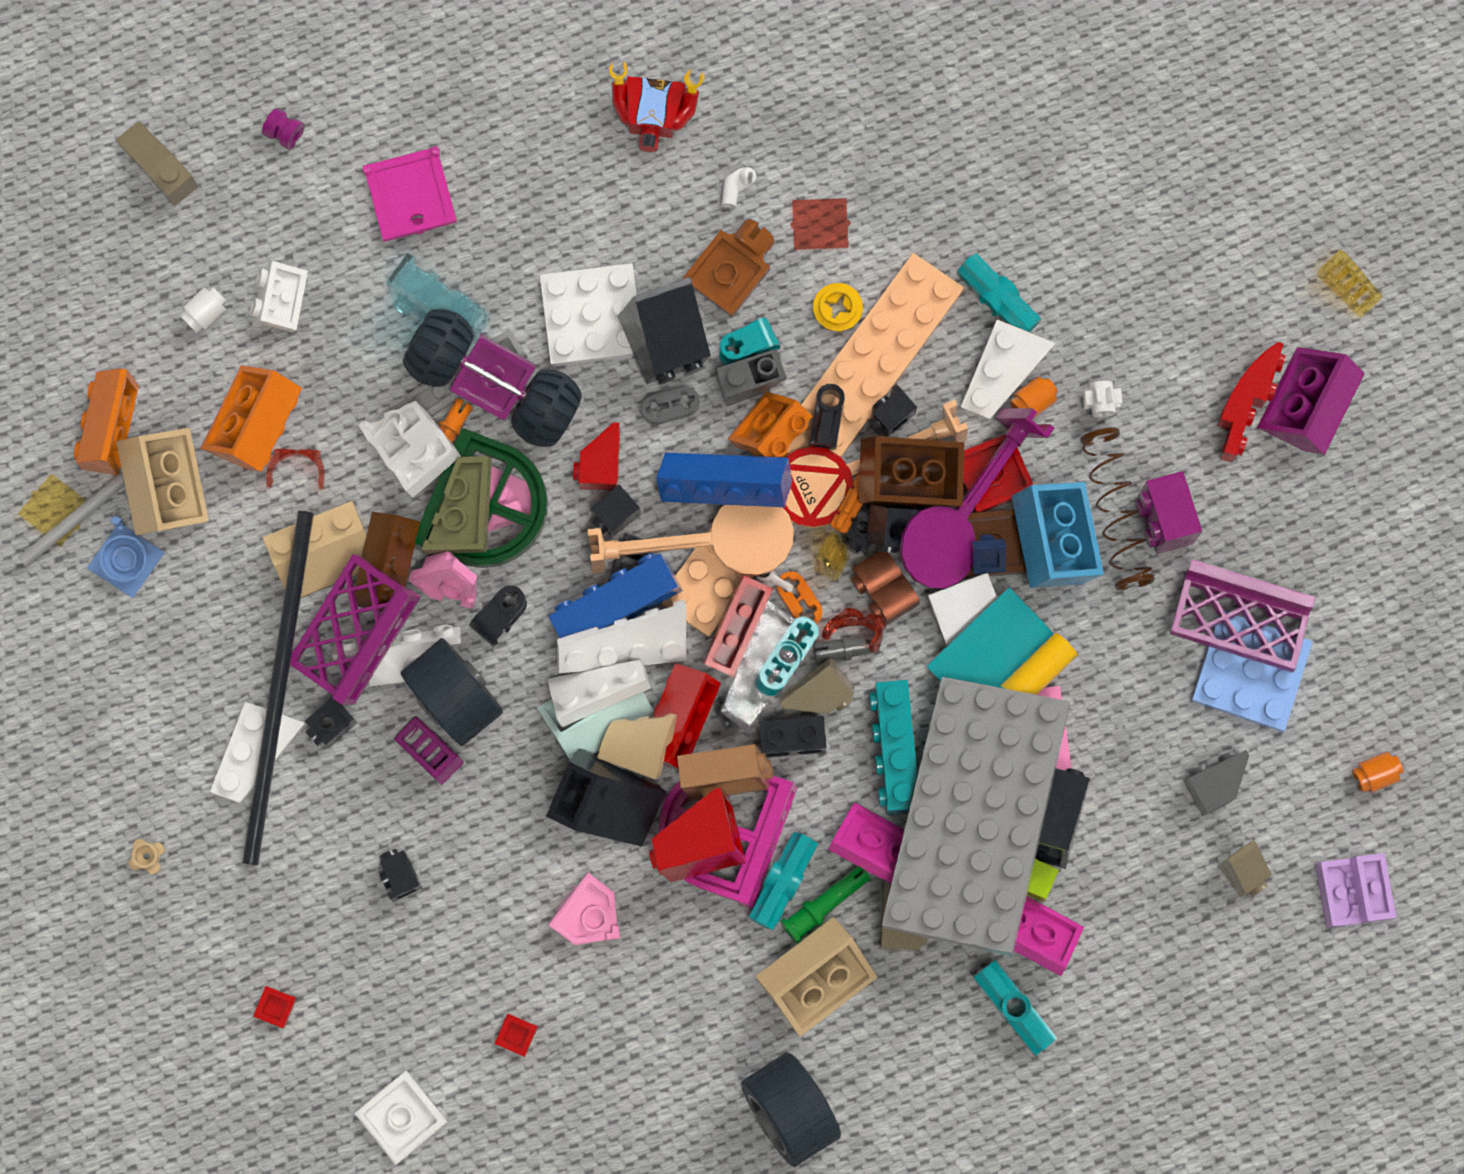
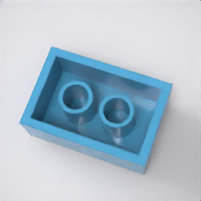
[1012,482,1104,588]

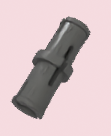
[813,633,880,663]

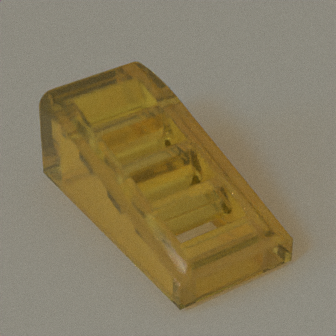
[1316,249,1383,319]
[814,531,849,581]

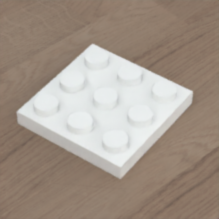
[540,263,637,367]

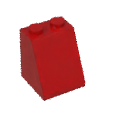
[649,787,746,883]

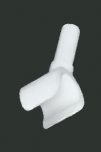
[756,570,793,592]

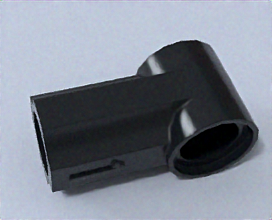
[809,384,845,450]

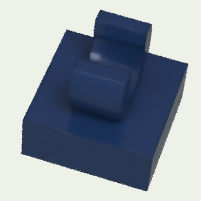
[972,534,1006,574]

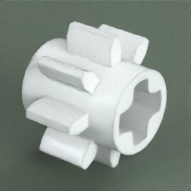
[1083,381,1122,418]

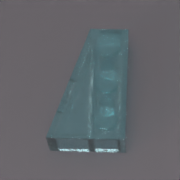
[386,252,490,351]

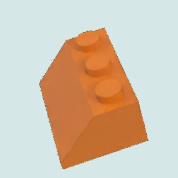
[200,365,302,472]
[74,368,139,475]

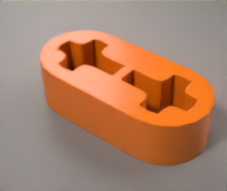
[777,572,822,624]

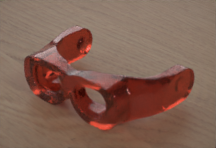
[266,449,325,489]
[822,607,886,653]

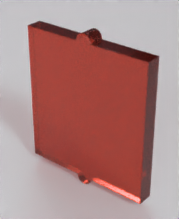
[790,198,851,250]

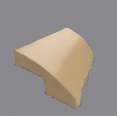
[598,713,677,780]

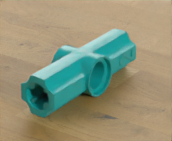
[957,253,1042,333]
[748,831,818,931]
[973,960,1058,1056]

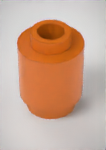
[1010,376,1058,419]
[1352,751,1404,793]

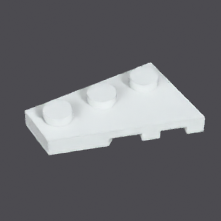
[961,320,1056,419]
[547,660,651,727]
[210,702,306,804]

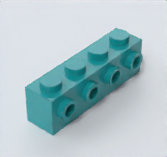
[869,680,918,815]

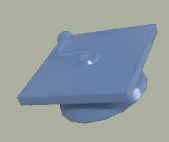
[87,516,165,598]

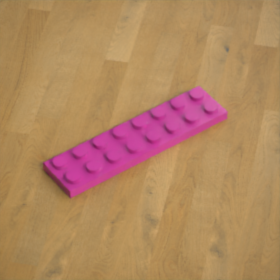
[828,802,1084,976]

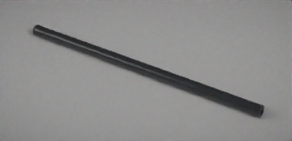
[242,510,314,865]

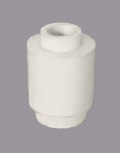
[180,287,227,333]

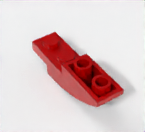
[1217,342,1286,463]

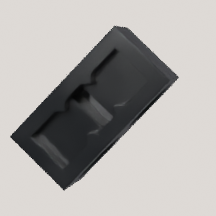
[866,504,926,553]
[759,716,827,758]

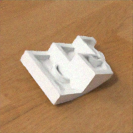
[358,401,461,497]

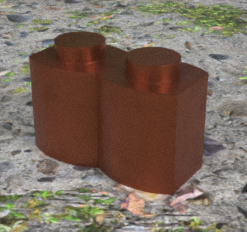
[851,551,920,625]

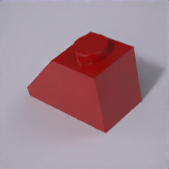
[573,422,621,491]

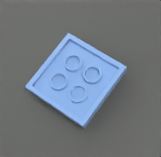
[1191,611,1313,732]

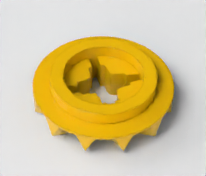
[813,283,863,333]

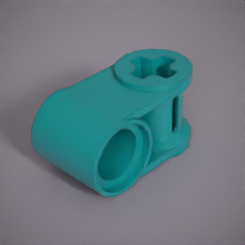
[719,317,781,366]

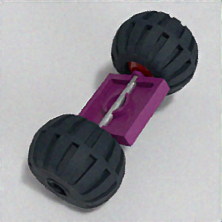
[403,309,582,447]

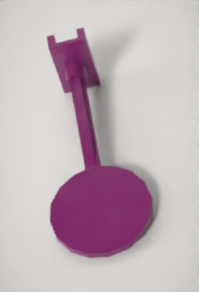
[900,408,1055,589]

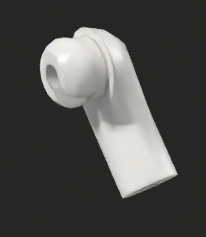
[721,167,756,208]

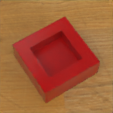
[253,986,297,1029]
[495,1014,538,1057]

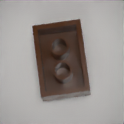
[859,436,965,508]

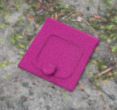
[362,146,457,242]

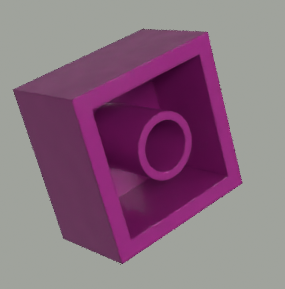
[1135,471,1203,554]

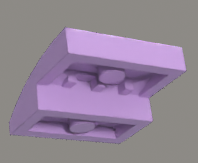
[1315,853,1397,928]

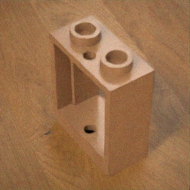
[677,744,773,801]

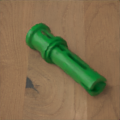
[779,865,871,944]

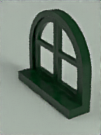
[415,428,548,568]

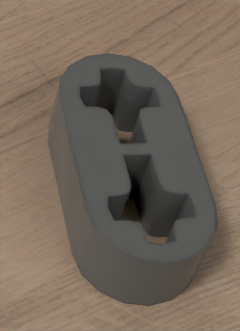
[641,387,700,425]

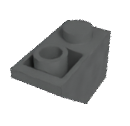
[716,349,787,406]
[1185,749,1249,816]

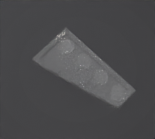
[720,601,807,731]

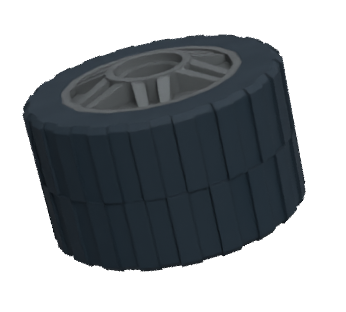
[401,638,503,746]
[741,1052,841,1167]

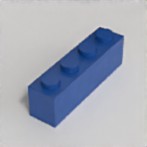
[656,452,792,508]
[548,553,683,638]

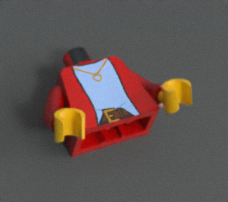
[609,61,705,152]

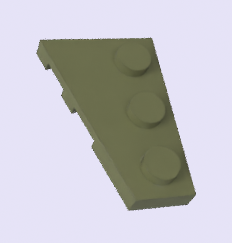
[421,456,492,554]

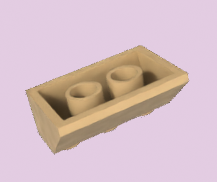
[116,428,209,535]
[263,501,367,598]
[755,917,878,1037]

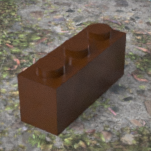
[355,512,420,612]

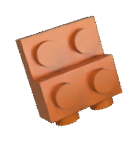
[728,391,813,458]

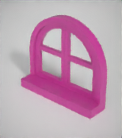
[659,776,798,909]

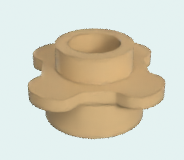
[129,839,165,874]

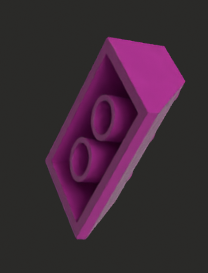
[1257,347,1365,455]

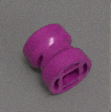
[262,108,305,150]

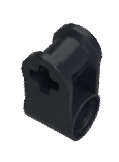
[469,585,527,647]

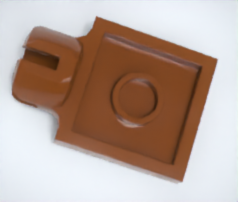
[683,219,775,318]

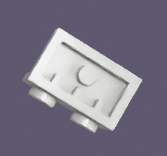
[250,261,308,332]

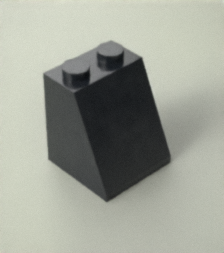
[618,277,711,385]
[1035,768,1090,869]

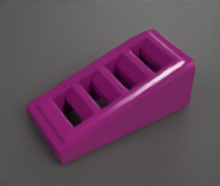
[394,716,464,785]

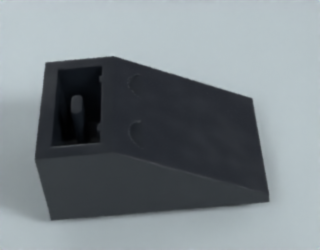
[546,749,667,847]

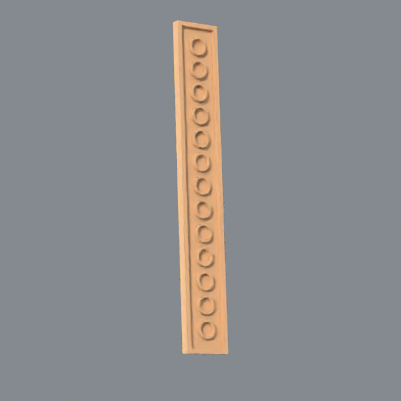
[661,253,964,638]

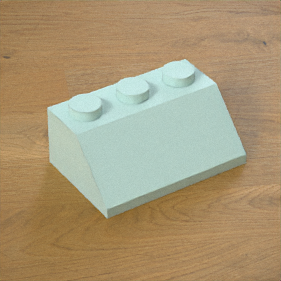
[537,692,654,761]

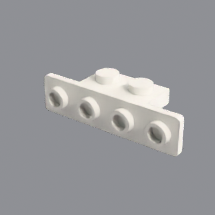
[332,625,461,686]

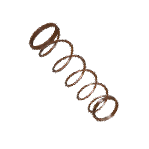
[1080,427,1155,590]

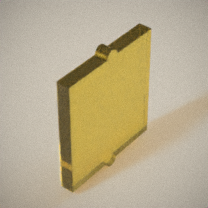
[18,474,86,547]

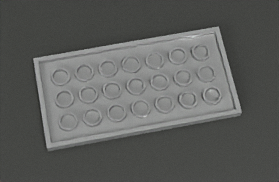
[882,677,1070,956]

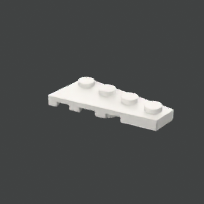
[557,599,686,674]

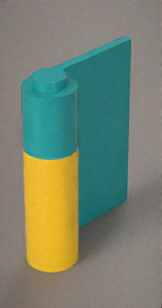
[926,587,1078,695]

